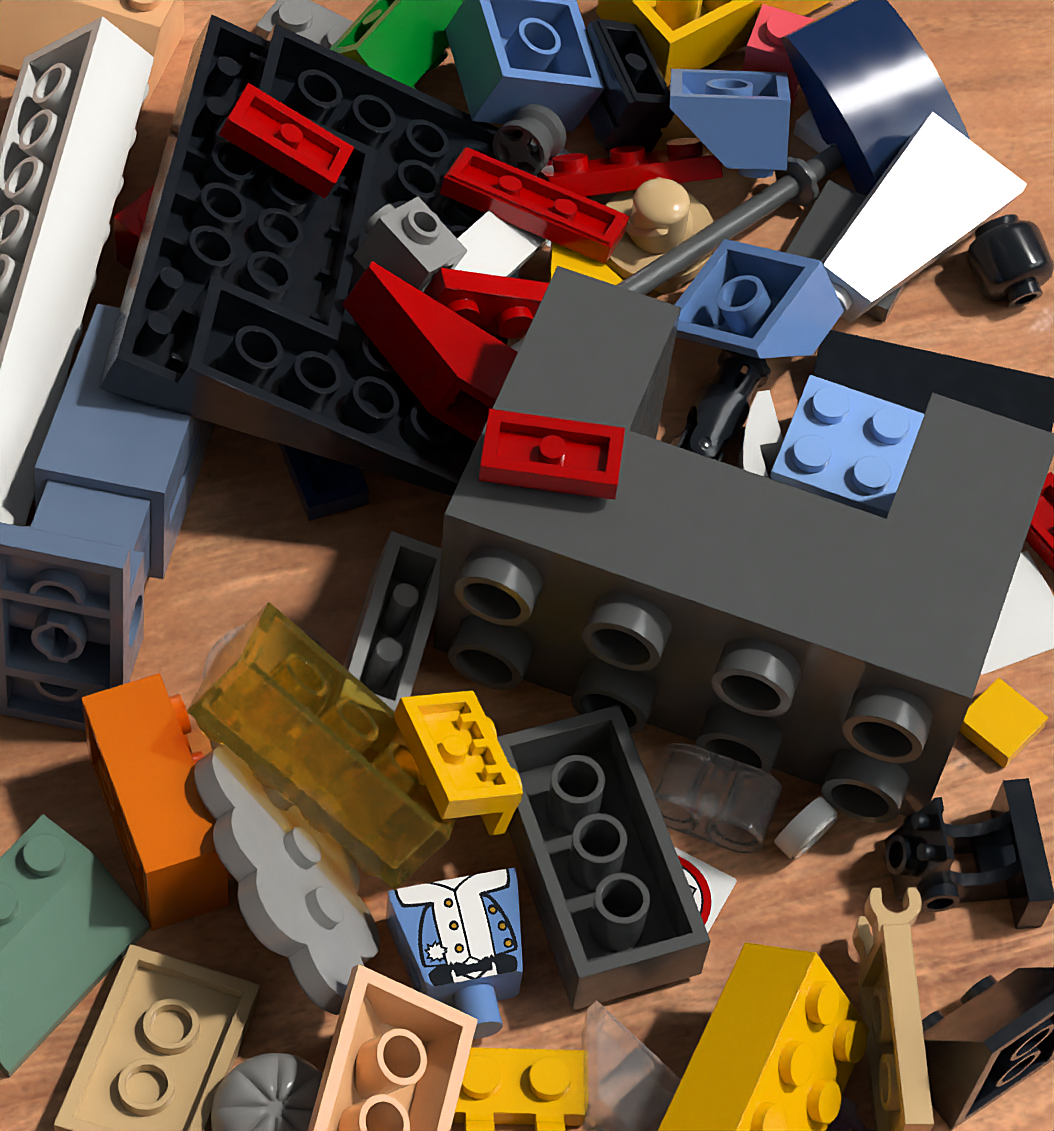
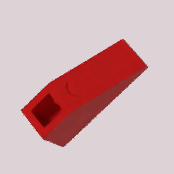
[342,261,518,442]

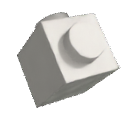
[353,197,468,292]

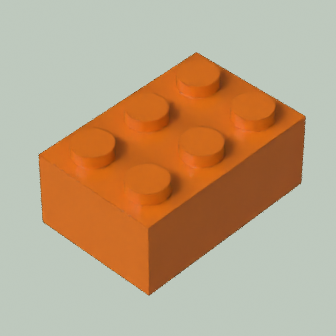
[81,673,234,931]

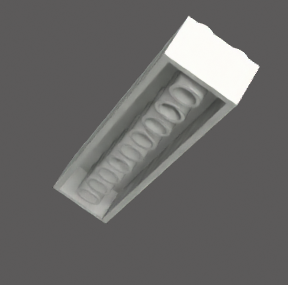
[0,16,154,527]

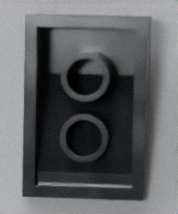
[922,967,1054,1130]

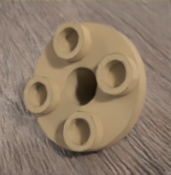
[605,177,714,293]

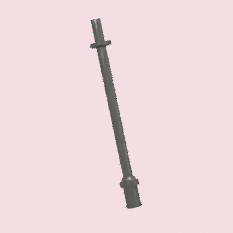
[510,145,844,351]

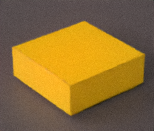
[959,677,1049,768]

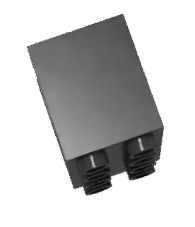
[434,266,1054,823]

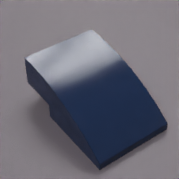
[781,0,971,196]

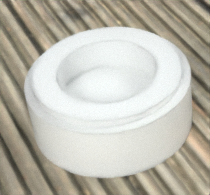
[774,796,838,860]

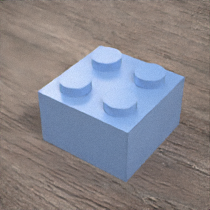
[770,375,924,519]

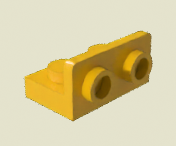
[393,690,523,836]

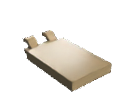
[852,887,934,1131]
[54,944,261,1131]

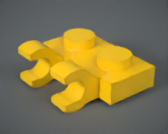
[452,1047,585,1131]

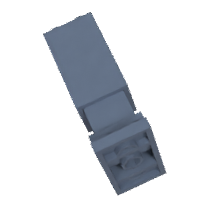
[0,304,215,731]

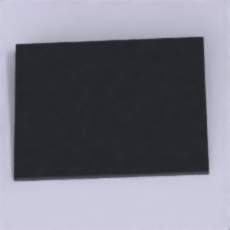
[98,14,520,496]

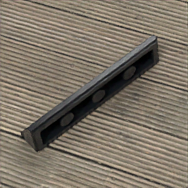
[813,330,1054,433]

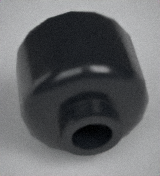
[967,214,1054,308]

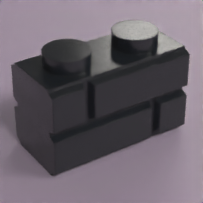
[586,19,675,152]

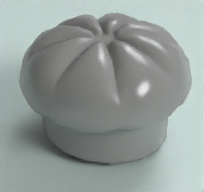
[211,1053,323,1131]

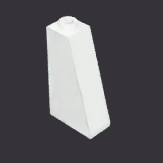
[821,112,1027,323]

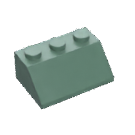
[0,814,150,1077]

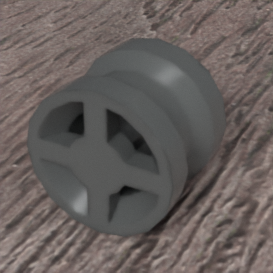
[492,104,567,176]

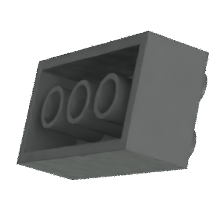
[497,705,711,1010]

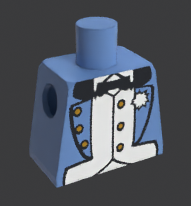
[386,867,523,1039]

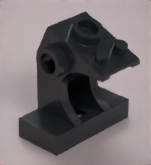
[884,778,1054,929]

